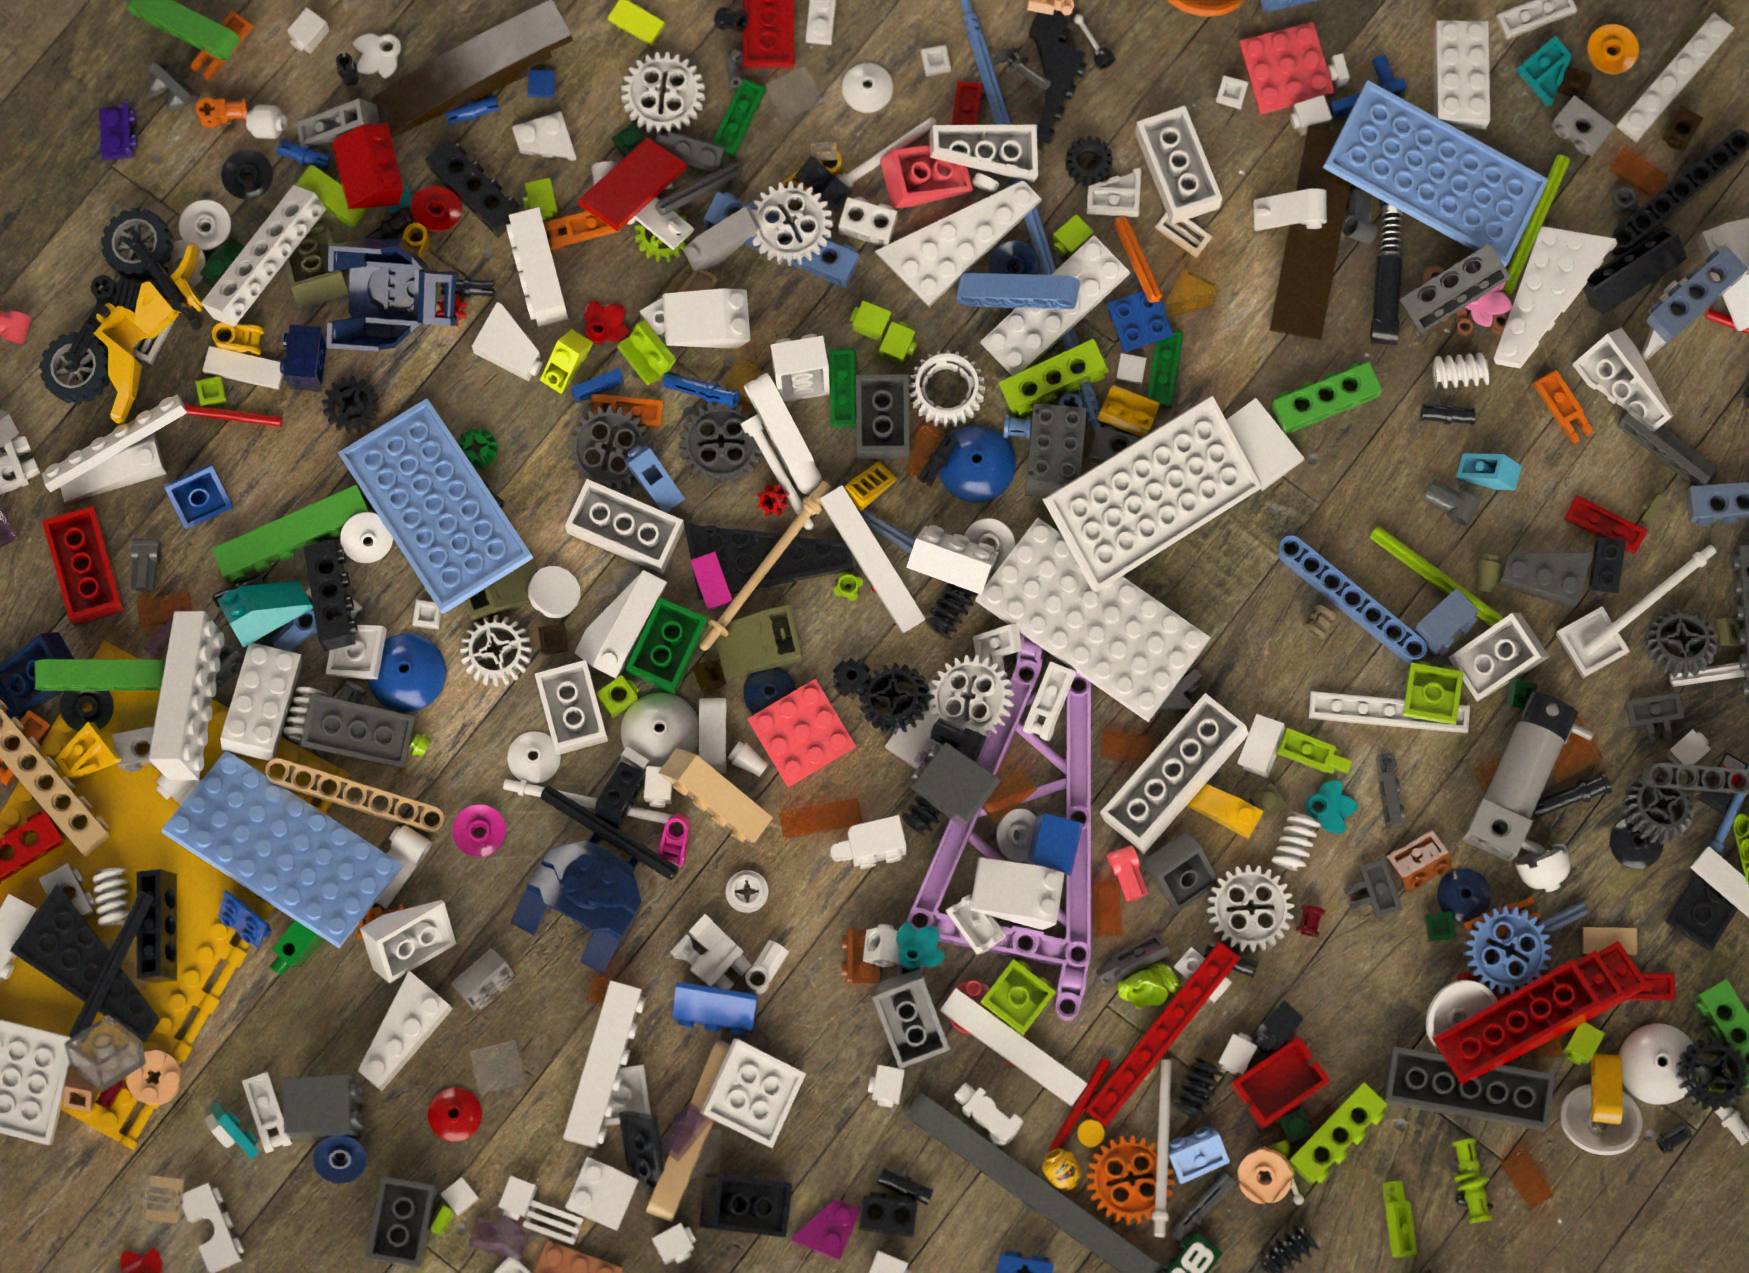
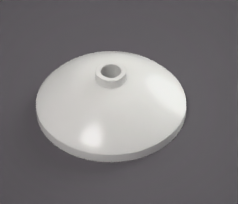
[621,692,699,767]
[1426,980,1498,1055]
[1619,1024,1699,1105]
[1560,1084,1642,1155]

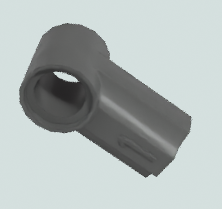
[1342,189,1377,244]
[1423,479,1480,526]
[131,539,161,592]

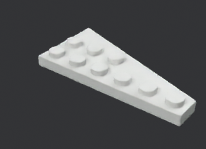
[875,181,1041,307]
[1494,226,1617,368]

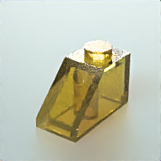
[724,360,763,406]

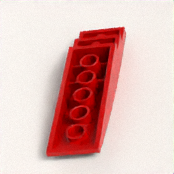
[1433,941,1648,1084]

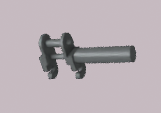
[990,47,1051,90]

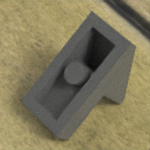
[1157,668,1202,714]

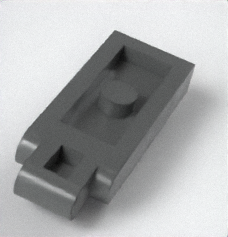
[655,131,726,172]

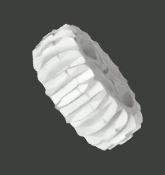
[460,615,532,687]

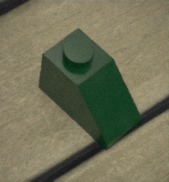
[200,239,245,287]

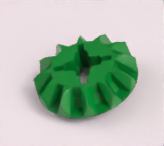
[457,428,498,469]

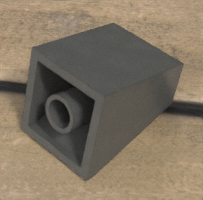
[909,742,1001,826]

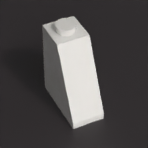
[472,302,542,381]

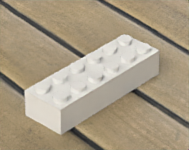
[149,611,225,780]
[1100,693,1249,853]

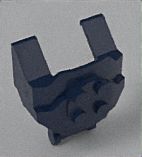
[326,238,458,352]
[510,833,641,975]

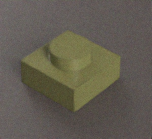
[1640,493,1667,526]
[1716,618,1741,647]
[1249,783,1287,821]

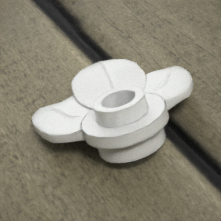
[353,33,401,79]

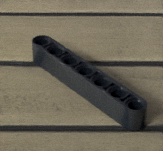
[1610,130,1749,255]

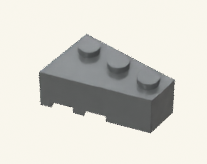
[1498,552,1593,609]

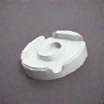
[528,566,581,618]

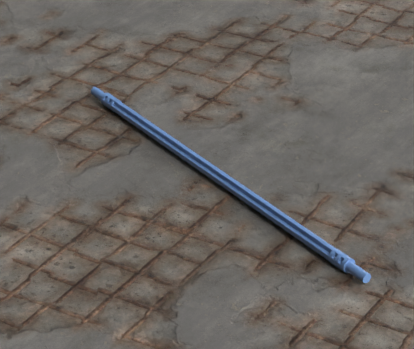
[960,0,1103,435]

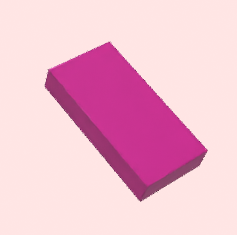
[690,552,732,611]

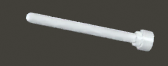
[836,117,936,189]
[740,414,814,530]

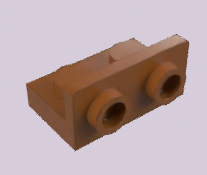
[1387,830,1452,892]
[842,928,880,985]

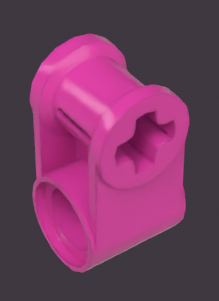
[658,813,691,867]

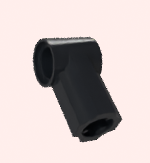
[930,717,987,761]

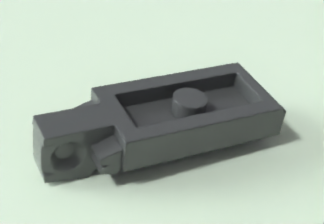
[1376,753,1405,830]
[1096,933,1171,988]

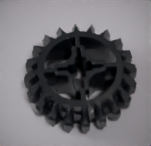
[859,663,931,735]
[1675,1037,1749,1111]

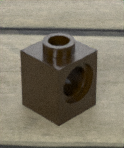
[1662,105,1703,151]

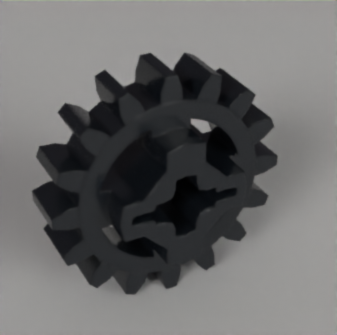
[322,376,380,434]

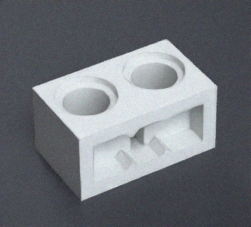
[839,197,897,246]

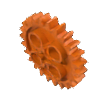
[1085,1135,1175,1225]

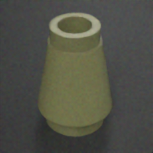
[1477,554,1504,593]

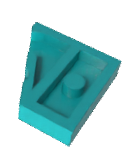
[1515,36,1572,108]
[209,1101,260,1159]

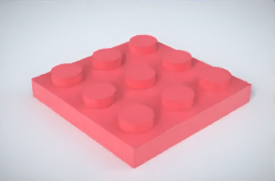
[1239,22,1335,115]
[747,678,856,788]

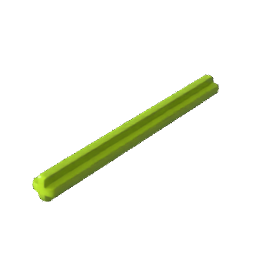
[1502,154,1570,294]
[1370,526,1504,627]

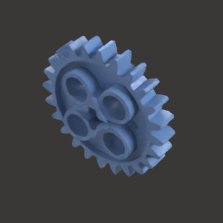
[1463,906,1552,994]

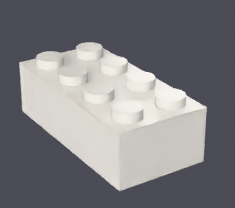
[1433,21,1490,130]
[1135,106,1222,225]
[506,207,568,327]
[770,334,830,402]
[565,479,685,574]
[221,643,302,761]

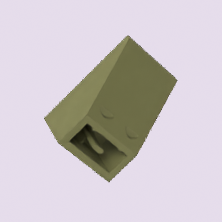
[465,548,539,623]
[716,605,802,679]

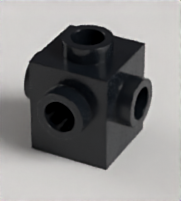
[833,658,871,700]

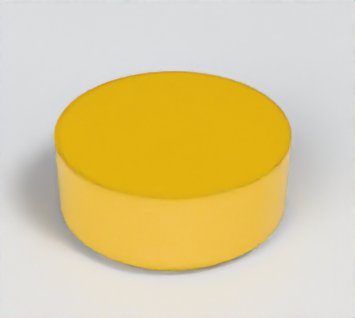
[1077,1120,1105,1148]

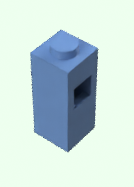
[624,445,685,513]

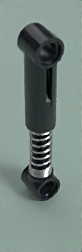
[1370,199,1403,345]

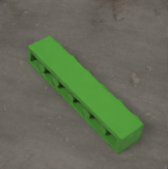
[211,485,369,583]

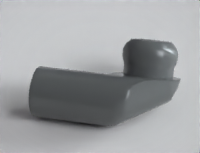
[725,48,744,88]

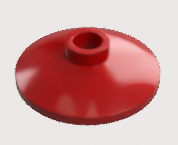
[410,186,462,232]
[428,1087,482,1142]

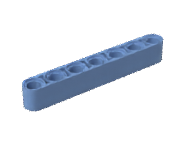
[1277,535,1427,664]

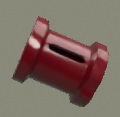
[1295,904,1325,937]

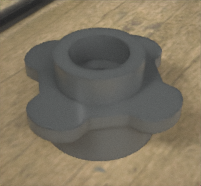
[1610,186,1638,213]

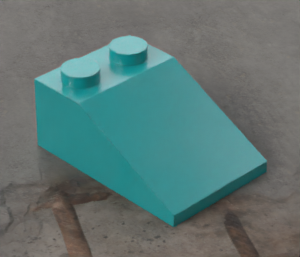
[217,580,313,647]

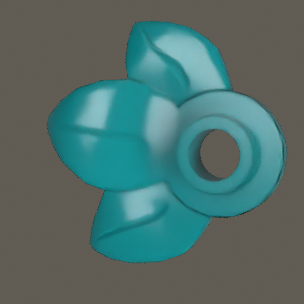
[1305,781,1358,834]
[896,922,946,970]

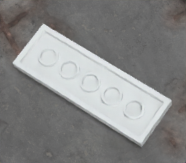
[980,235,1130,376]

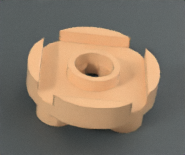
[126,1050,182,1105]
[1238,1147,1294,1204]

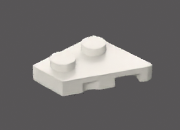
[512,112,577,161]
[1087,168,1141,217]

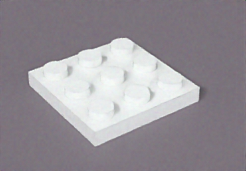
[700,1039,806,1148]

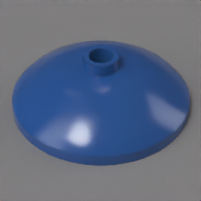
[939,425,1016,503]
[367,633,446,712]

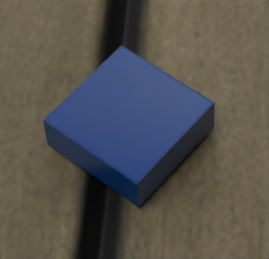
[528,70,555,98]

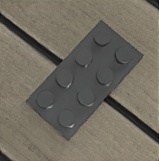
[299,693,415,769]

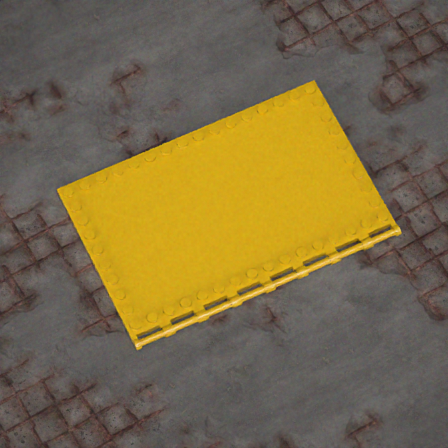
[0,640,351,1150]

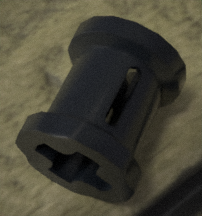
[714,7,749,32]

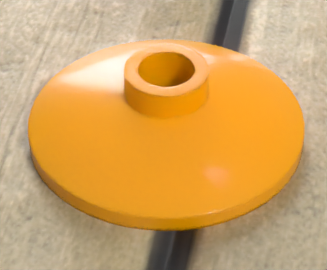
[1587,24,1639,74]

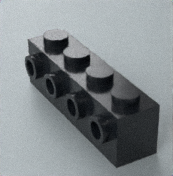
[1583,226,1688,315]

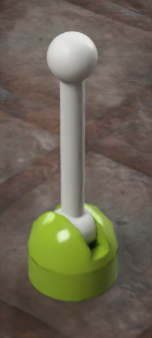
[1267,1139,1304,1205]

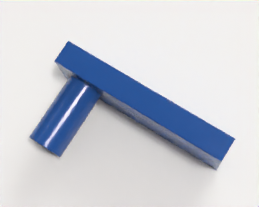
[1329,55,1407,120]

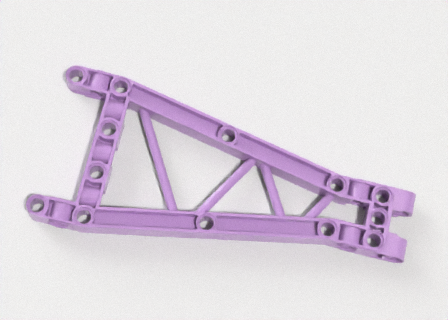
[897,634,1091,1021]

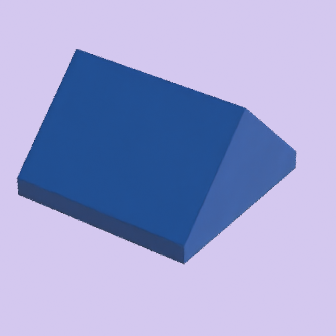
[164,464,233,529]
[1026,813,1083,876]

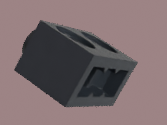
[1588,537,1626,593]
[595,761,645,829]
[859,1192,918,1238]

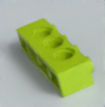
[998,338,1110,416]
[1289,1082,1388,1185]

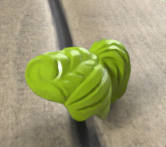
[1118,962,1183,1009]

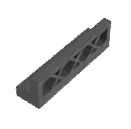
[1617,413,1718,486]

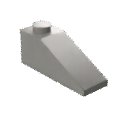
[297,99,380,146]
[683,206,760,272]

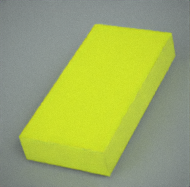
[608,0,665,46]

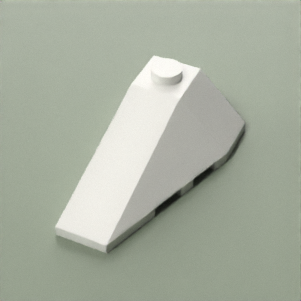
[1572,328,1673,432]
[575,570,667,678]

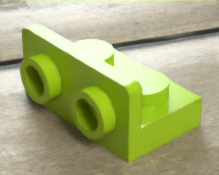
[617,320,676,385]

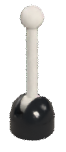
[1073,14,1116,70]

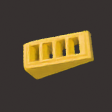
[844,461,897,512]

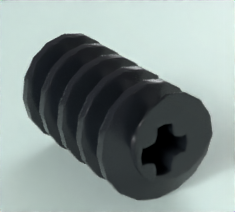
[925,583,978,640]
[901,796,945,837]
[1172,1057,1224,1119]
[1258,1225,1320,1273]

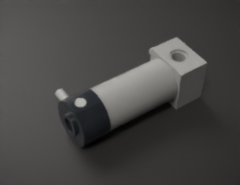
[1462,692,1594,862]

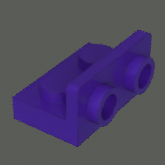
[99,101,138,160]

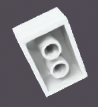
[906,525,999,594]
[535,660,608,755]

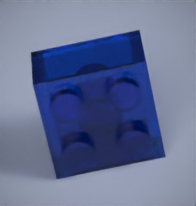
[280,324,327,392]

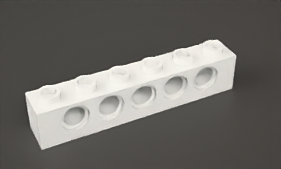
[201,185,326,327]

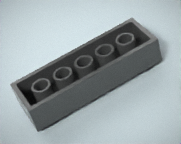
[1383,1047,1556,1131]

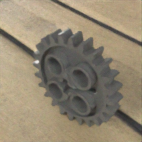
[679,402,763,486]
[567,405,653,490]

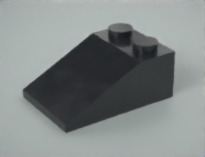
[699,1173,792,1238]

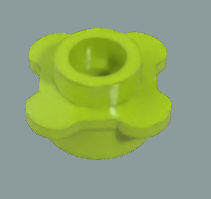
[833,572,863,601]

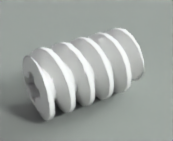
[1433,352,1489,389]
[283,687,329,743]
[1272,811,1321,871]
[93,868,130,926]

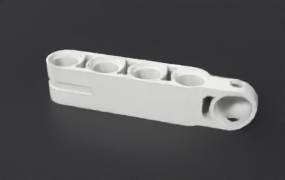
[744,373,822,495]

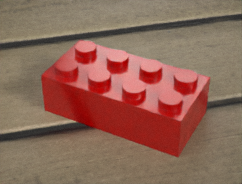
[42,506,126,626]

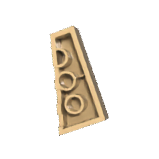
[658,748,773,843]

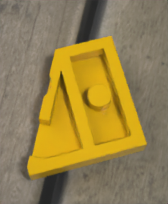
[55,722,122,779]

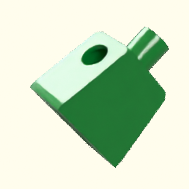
[270,920,325,976]

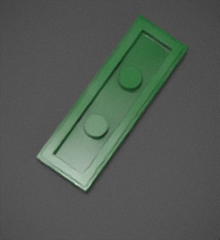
[712,78,766,158]
[1147,330,1183,409]
[829,349,857,428]

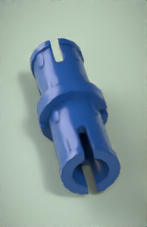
[446,95,499,125]
[277,139,331,171]

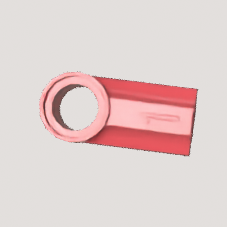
[0,311,32,344]
[1107,845,1148,902]

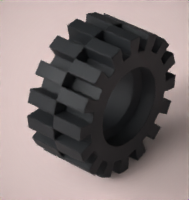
[1065,136,1113,187]

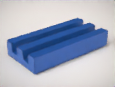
[571,368,624,403]

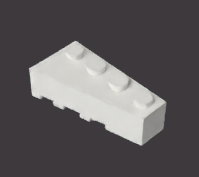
[929,125,1038,182]
[358,971,453,1091]

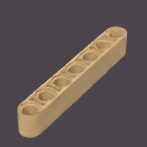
[265,758,444,833]
[646,1039,731,1222]

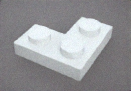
[973,624,1022,688]

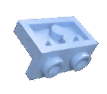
[1168,1126,1230,1184]

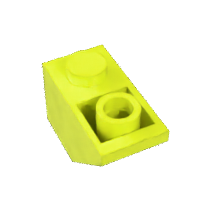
[540,329,593,394]

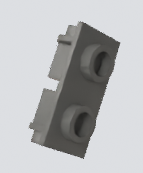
[215,645,244,692]

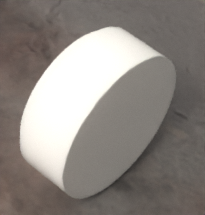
[972,173,999,194]

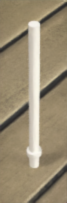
[1582,545,1716,656]
[503,779,676,826]
[1152,1060,1172,1237]

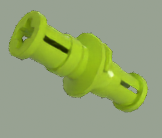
[1452,1138,1493,1224]

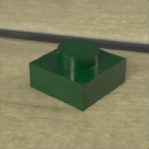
[612,123,645,157]
[1506,679,1538,709]
[1424,911,1456,942]
[1277,1109,1314,1144]

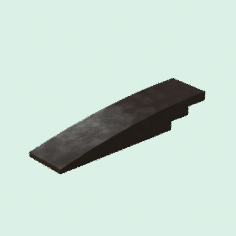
[371,0,573,138]
[1269,126,1350,340]

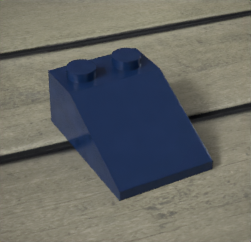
[0,632,74,719]

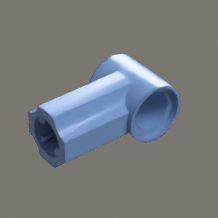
[270,610,317,652]

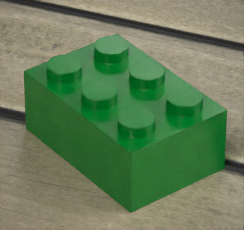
[626,597,709,696]

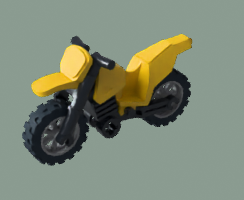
[39,208,203,425]

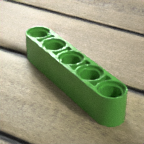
[125,0,241,61]
[35,659,166,691]

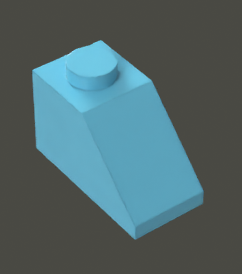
[1456,453,1522,490]

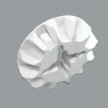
[726,870,769,914]

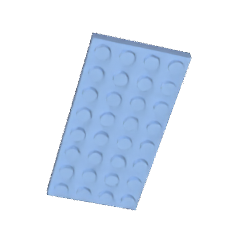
[1323,80,1549,267]
[338,398,533,614]
[162,750,402,948]

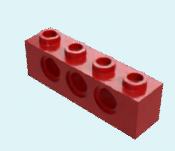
[0,811,66,883]

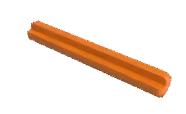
[1114,216,1162,303]

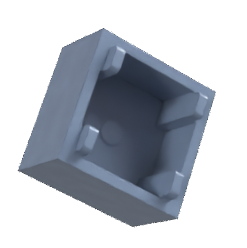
[1414,588,1479,657]

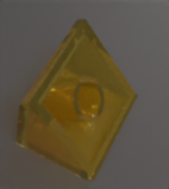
[1164,269,1218,319]

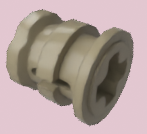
[1302,605,1337,640]

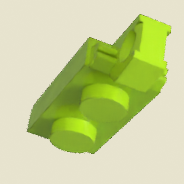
[1277,728,1352,774]
[1383,1181,1418,1258]

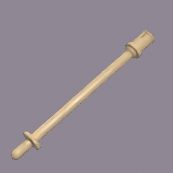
[700,480,834,651]

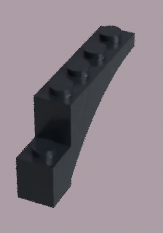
[1029,12,1088,151]

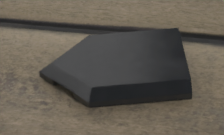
[1666,876,1738,951]
[619,1111,665,1194]

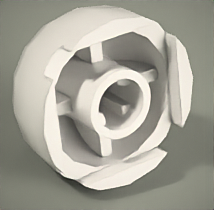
[1515,844,1571,892]

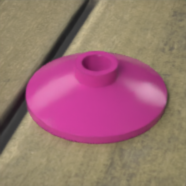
[452,804,506,858]

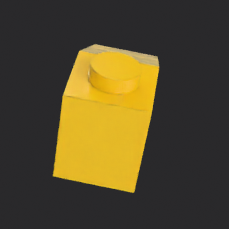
[1186,784,1264,840]

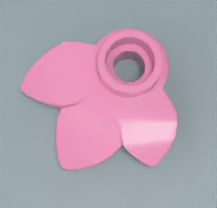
[1465,282,1512,327]

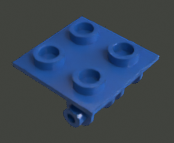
[1107,291,1173,353]
[218,890,273,949]

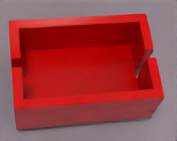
[1230,1037,1330,1130]

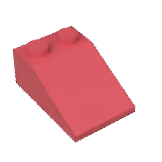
[880,145,973,209]

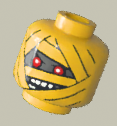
[1042,1148,1081,1191]

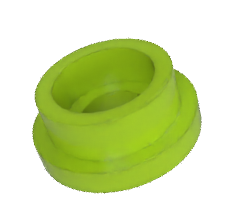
[409,732,432,757]

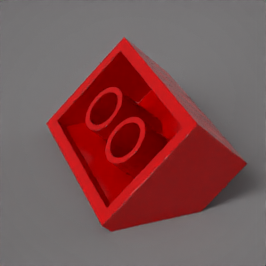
[332,123,404,209]

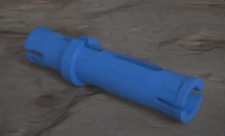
[663,371,740,407]

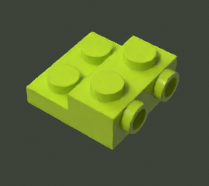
[1402,661,1464,725]
[980,959,1056,1036]

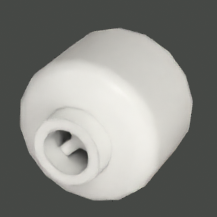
[246,105,287,139]

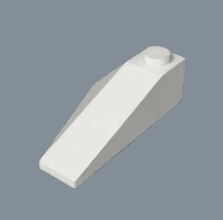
[60,432,167,504]

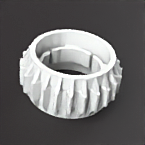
[909,350,985,428]

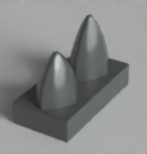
[146,61,200,111]

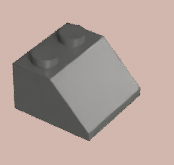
[1143,832,1218,913]

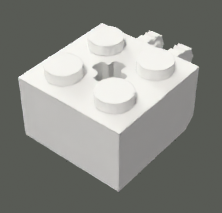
[830,815,906,869]

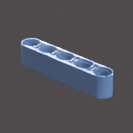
[956,273,1081,309]

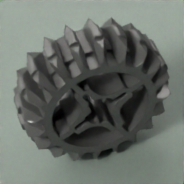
[1645,608,1718,679]
[1622,772,1695,844]

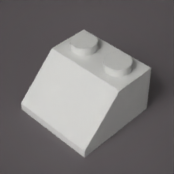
[565,1157,639,1231]

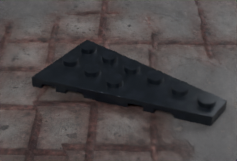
[684,522,854,600]
[10,884,161,1043]

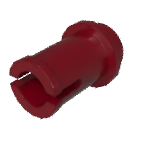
[95,1074,126,1111]

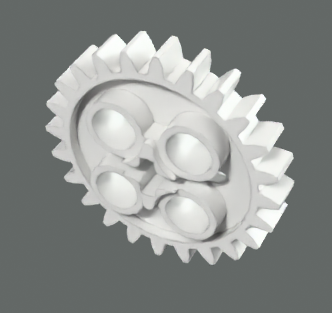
[621,52,705,133]
[751,181,833,266]
[928,655,1015,738]
[1206,865,1294,953]

